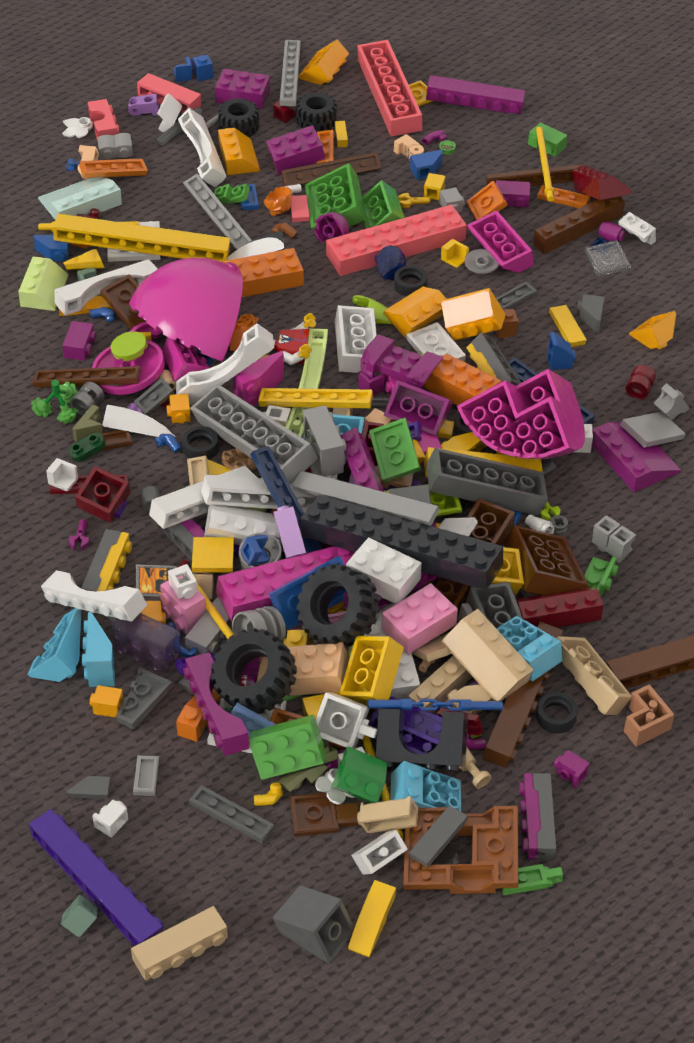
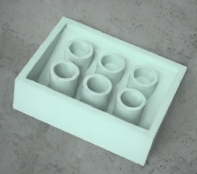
[38,177,122,220]

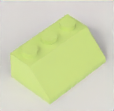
[18,257,69,311]

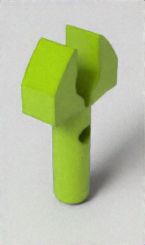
[540,501,560,521]

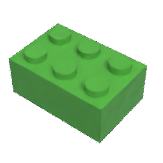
[249,715,326,780]

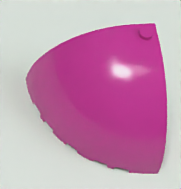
[129,258,243,361]
[457,369,585,459]

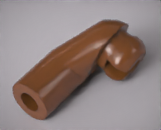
[272,223,298,239]

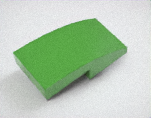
[214,184,250,204]

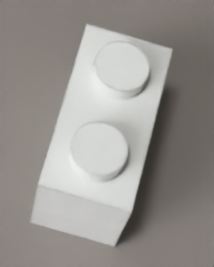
[351,830,408,875]

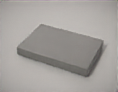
[620,412,686,448]

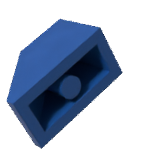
[190,55,213,82]
[34,235,70,262]
[547,332,576,370]

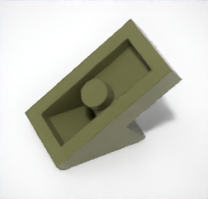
[72,405,103,442]

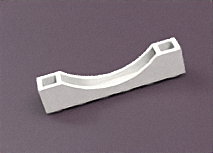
[178,108,227,187]
[55,259,157,315]
[176,324,274,405]
[41,570,147,621]

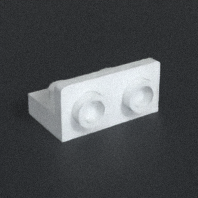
[619,212,656,245]

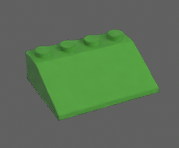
[305,163,366,229]

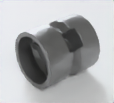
[70,382,105,416]

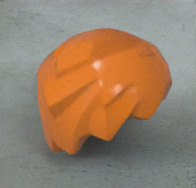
[264,186,292,216]

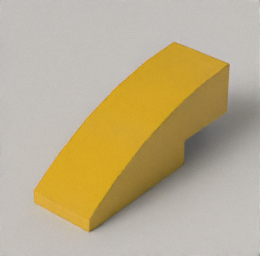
[348,880,396,957]

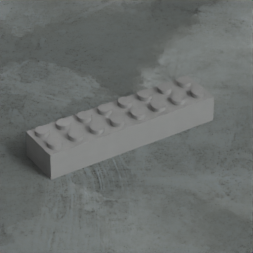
[190,384,318,484]

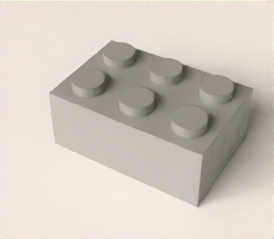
[303,405,346,477]

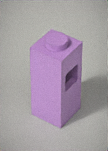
[274,506,306,559]

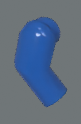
[90,307,115,322]
[155,434,182,453]

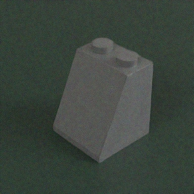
[273,885,355,964]

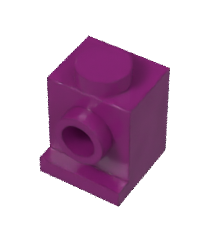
[554,750,590,789]

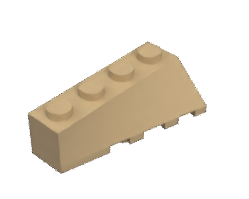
[557,636,631,715]

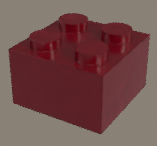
[75,466,131,523]

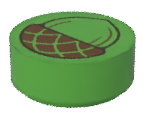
[439,140,456,155]

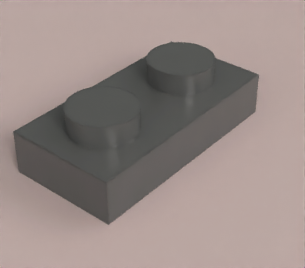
[134,378,175,416]

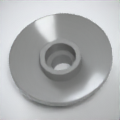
[465,249,499,274]

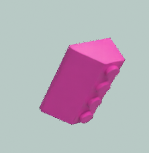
[467,210,534,273]

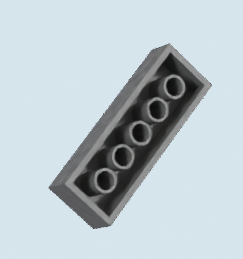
[426,448,548,515]

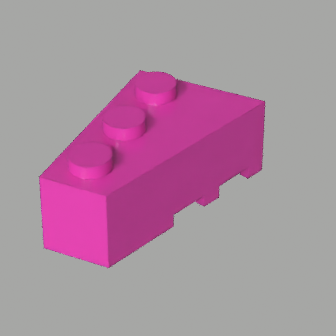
[162,337,212,382]

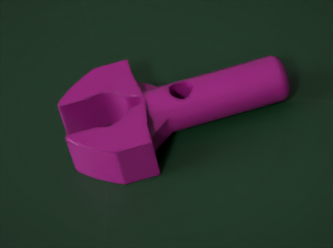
[69,519,90,551]

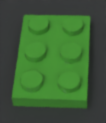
[369,418,421,483]

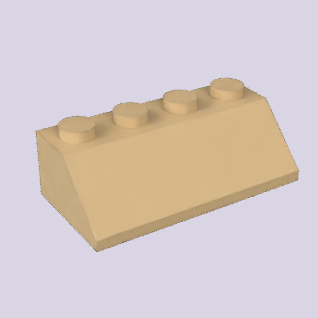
[442,609,534,701]

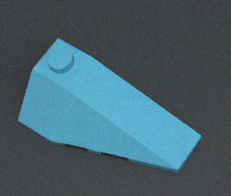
[27,608,81,682]

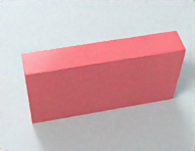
[291,195,309,222]

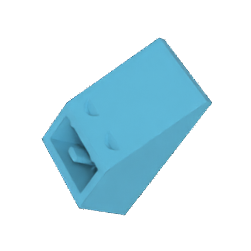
[82,612,115,687]
[497,616,563,681]
[390,761,461,812]

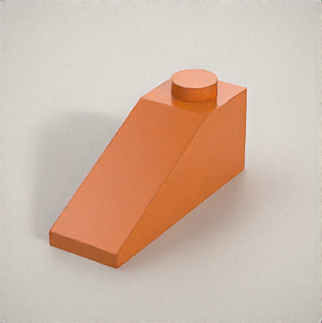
[176,689,221,742]

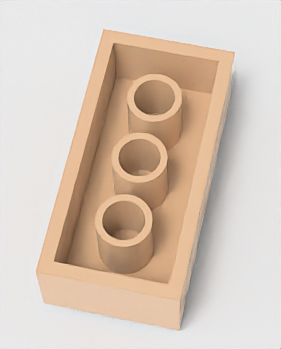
[257,642,350,696]

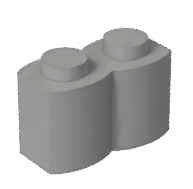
[97,133,133,160]

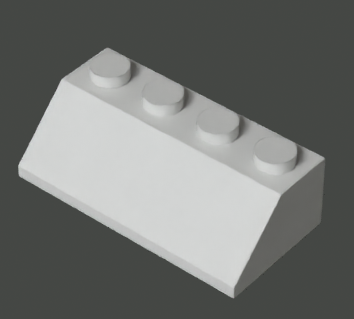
[335,305,376,373]
[204,505,283,552]

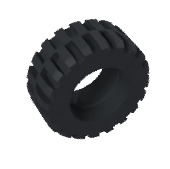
[297,564,380,647]
[211,628,297,714]

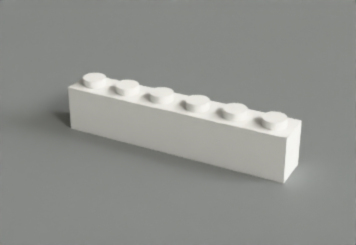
[149,466,258,529]
[201,475,317,510]

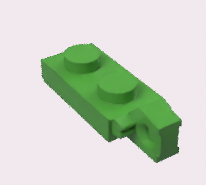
[501,864,563,895]

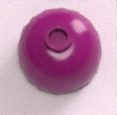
[314,212,349,243]

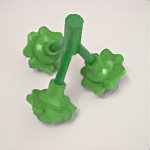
[31,380,79,424]

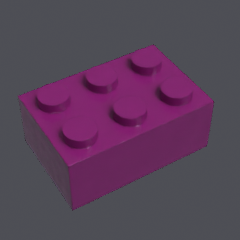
[215,69,270,109]
[266,125,326,175]

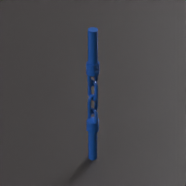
[368,698,503,711]

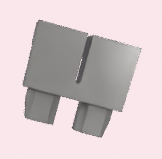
[592,515,636,563]

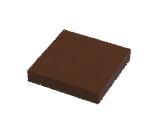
[290,793,339,837]

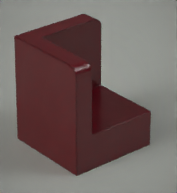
[273,100,296,123]

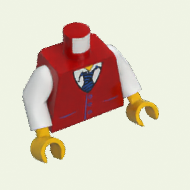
[272,313,316,365]

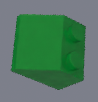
[331,746,387,803]

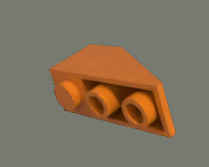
[230,314,259,351]

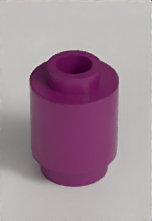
[598,222,625,243]

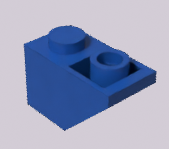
[410,150,443,180]

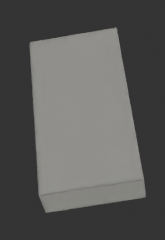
[133,755,159,796]

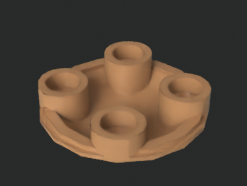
[222,448,257,471]

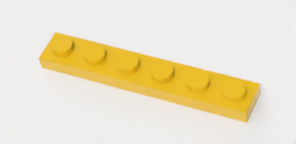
[258,388,373,408]

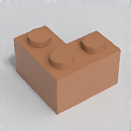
[624,684,674,747]

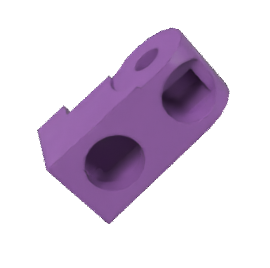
[128,94,159,115]

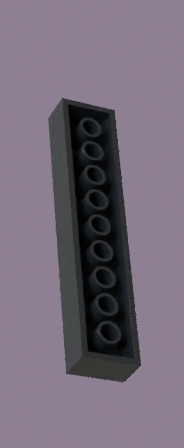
[300,495,503,591]

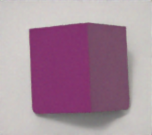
[358,372,385,396]

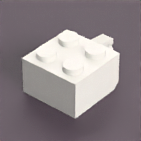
[316,692,377,748]

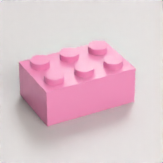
[382,583,458,655]

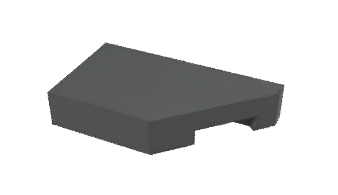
[67,776,111,799]

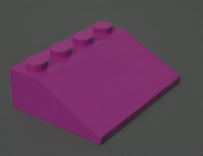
[592,422,681,492]

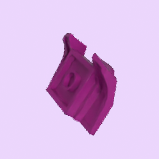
[360,334,443,389]

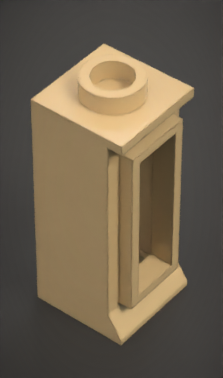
[357,796,418,833]

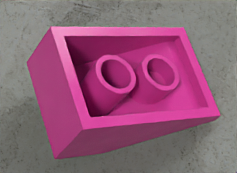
[233,351,284,407]

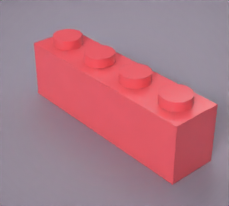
[137,73,201,113]

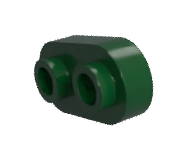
[69,433,106,462]

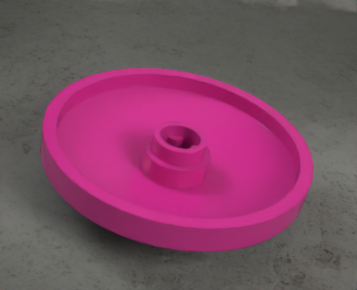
[92,340,165,395]

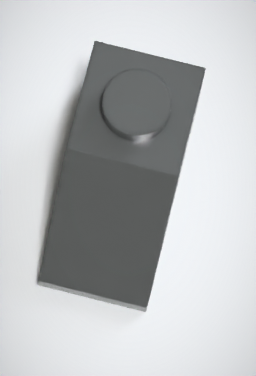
[577,294,605,333]

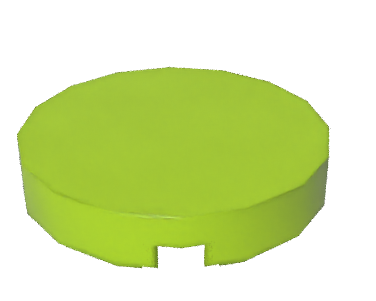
[111,332,148,361]

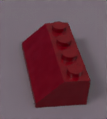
[572,165,632,200]
[516,586,604,628]

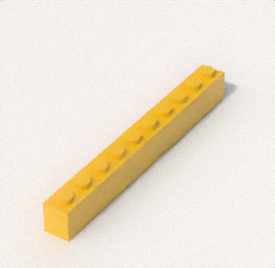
[53,214,230,262]

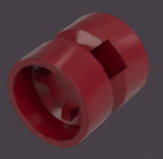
[625,365,656,400]

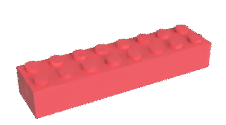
[357,40,422,137]
[326,205,467,276]

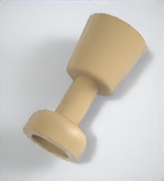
[459,748,492,789]

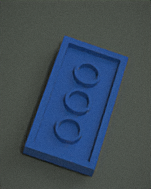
[268,556,347,631]

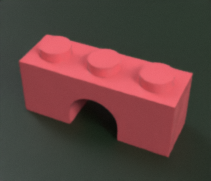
[88,99,120,141]

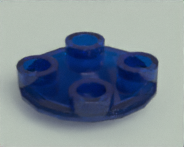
[375,245,406,280]

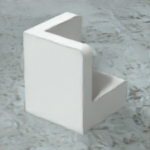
[46,458,78,491]

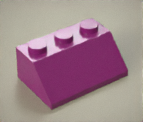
[384,380,453,436]

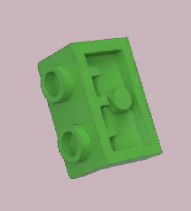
[584,556,619,596]

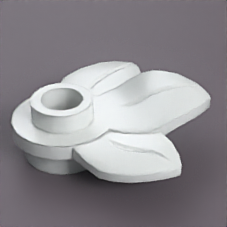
[62,117,93,138]
[315,769,355,805]

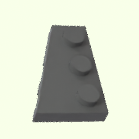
[116,667,173,730]

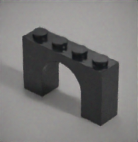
[376,709,468,771]

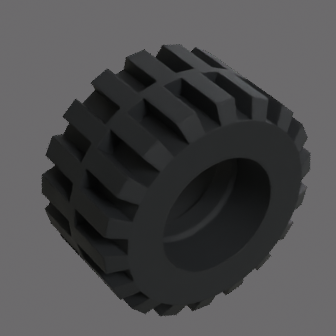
[296,92,337,133]
[218,98,259,137]

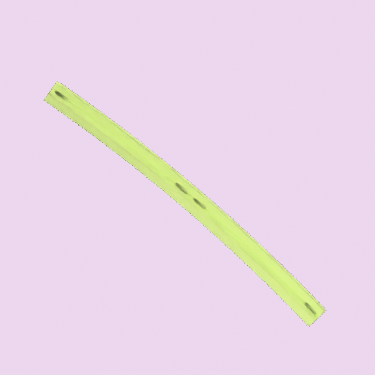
[243,328,328,512]

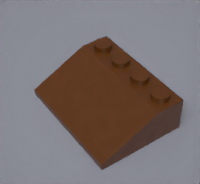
[504,525,588,595]

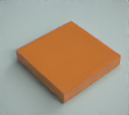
[467,181,508,220]

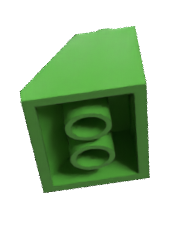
[362,180,405,229]

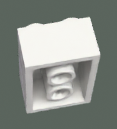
[346,537,421,604]

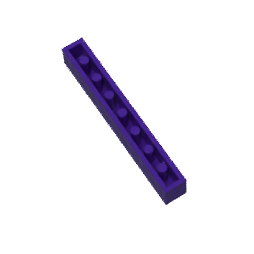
[29,809,164,946]

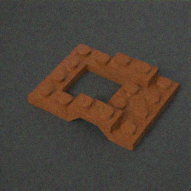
[403,806,519,894]

